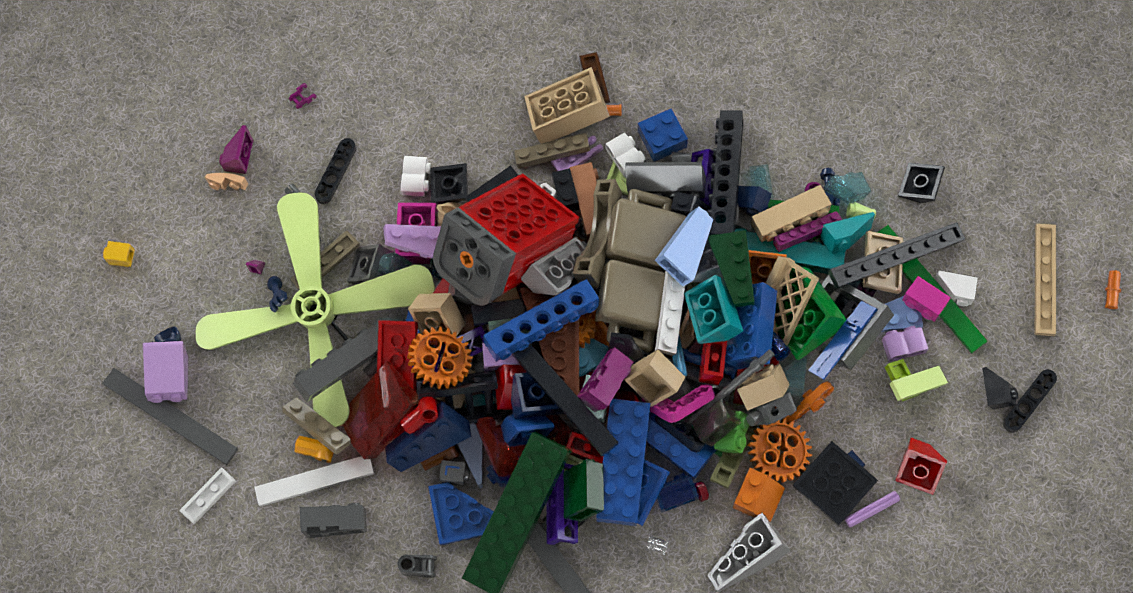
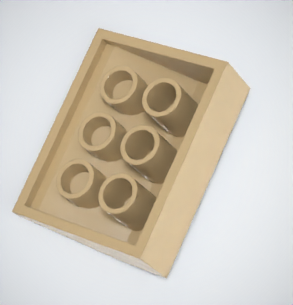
[524,67,610,144]

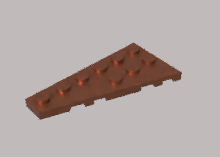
[520,288,579,396]

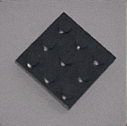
[793,441,878,526]

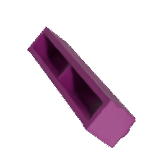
[773,211,842,252]

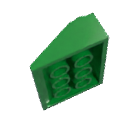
[775,266,846,360]

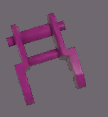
[289,83,317,109]

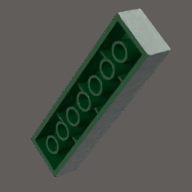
[461,432,572,593]

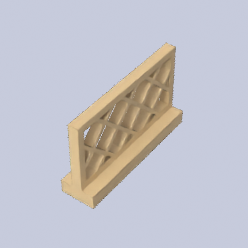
[766,256,819,348]

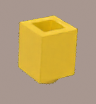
[103,241,135,267]

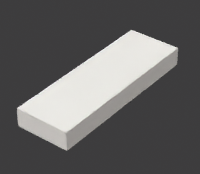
[179,467,236,524]

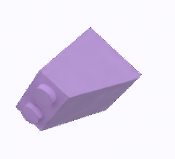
[143,341,188,403]

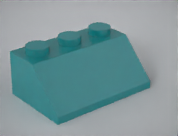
[684,275,743,344]

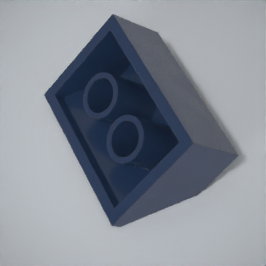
[511,372,564,419]

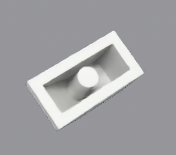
[935,271,977,306]

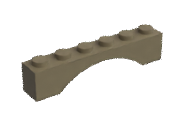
[573,179,622,287]

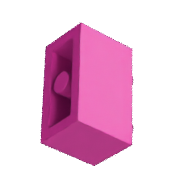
[902,276,951,322]

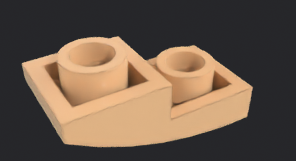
[205,173,248,190]

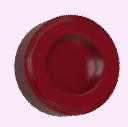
[694,481,709,502]

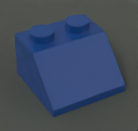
[500,414,554,447]

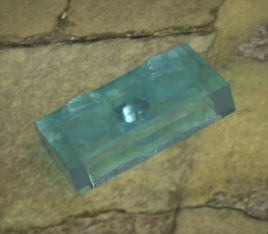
[749,164,773,200]

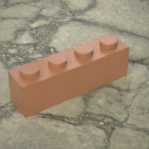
[570,162,599,242]

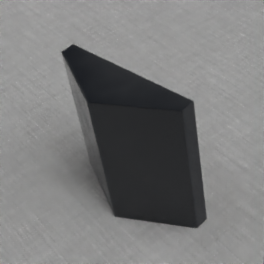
[430,163,468,204]
[898,163,945,203]

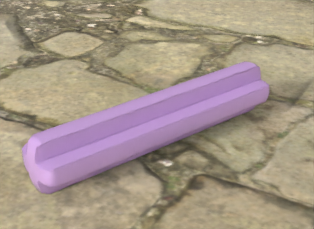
[845,491,900,527]

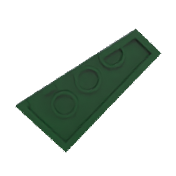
[708,230,755,307]

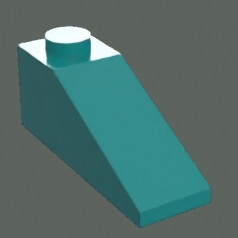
[820,212,875,253]

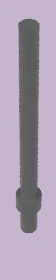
[685,349,774,426]

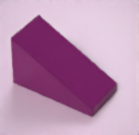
[246,260,265,275]

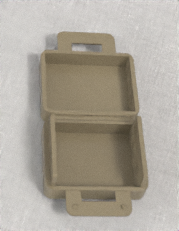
[595,189,687,353]

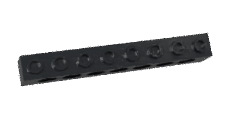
[708,110,744,236]

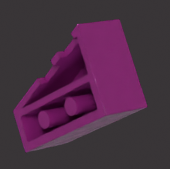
[577,347,633,412]

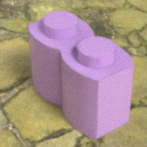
[882,326,928,362]

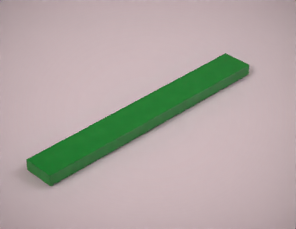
[877,225,987,354]

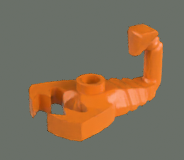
[774,381,834,423]

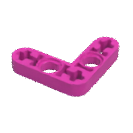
[642,384,715,423]

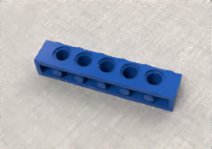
[483,279,599,362]

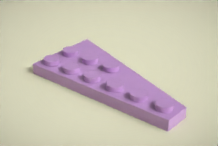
[383,224,441,259]

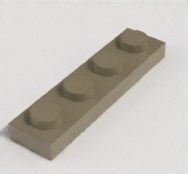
[515,133,590,169]
[290,231,360,290]
[282,397,351,455]

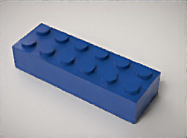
[596,399,650,526]

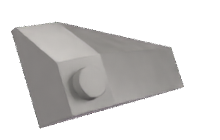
[521,237,586,296]
[707,513,791,592]

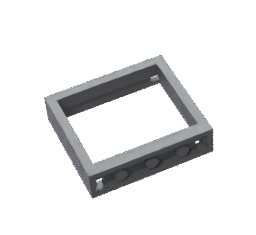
[813,275,894,370]

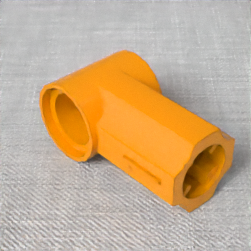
[294,435,334,463]

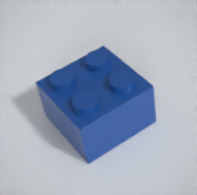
[638,108,688,162]

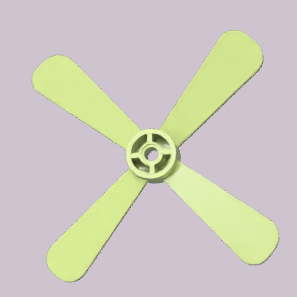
[196,193,435,428]

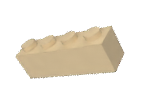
[751,185,831,242]

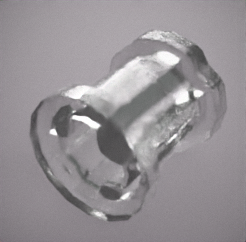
[646,534,670,557]

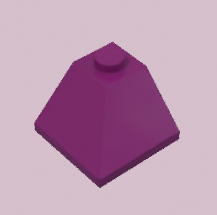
[219,125,254,174]

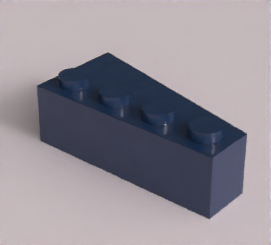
[385,401,472,472]

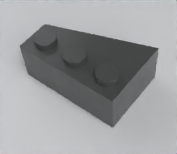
[300,503,367,538]

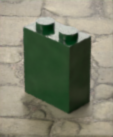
[563,459,604,522]

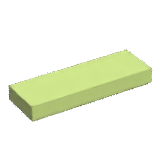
[889,366,948,401]

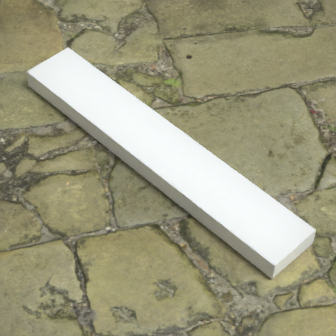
[254,454,374,507]

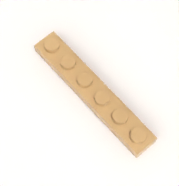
[1035,224,1056,336]

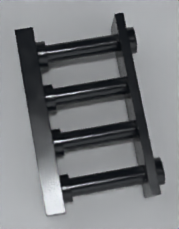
[416,370,502,423]

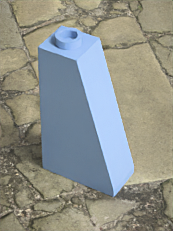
[654,207,713,286]

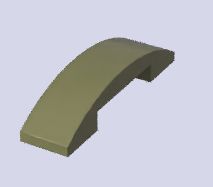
[710,425,758,489]

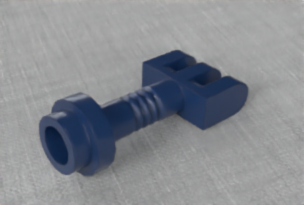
[820,168,840,206]
[267,276,288,312]

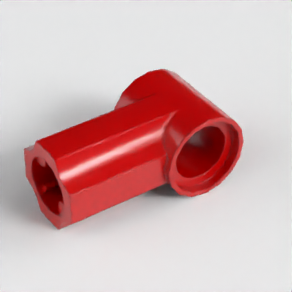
[401,396,438,434]

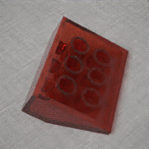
[343,361,419,460]

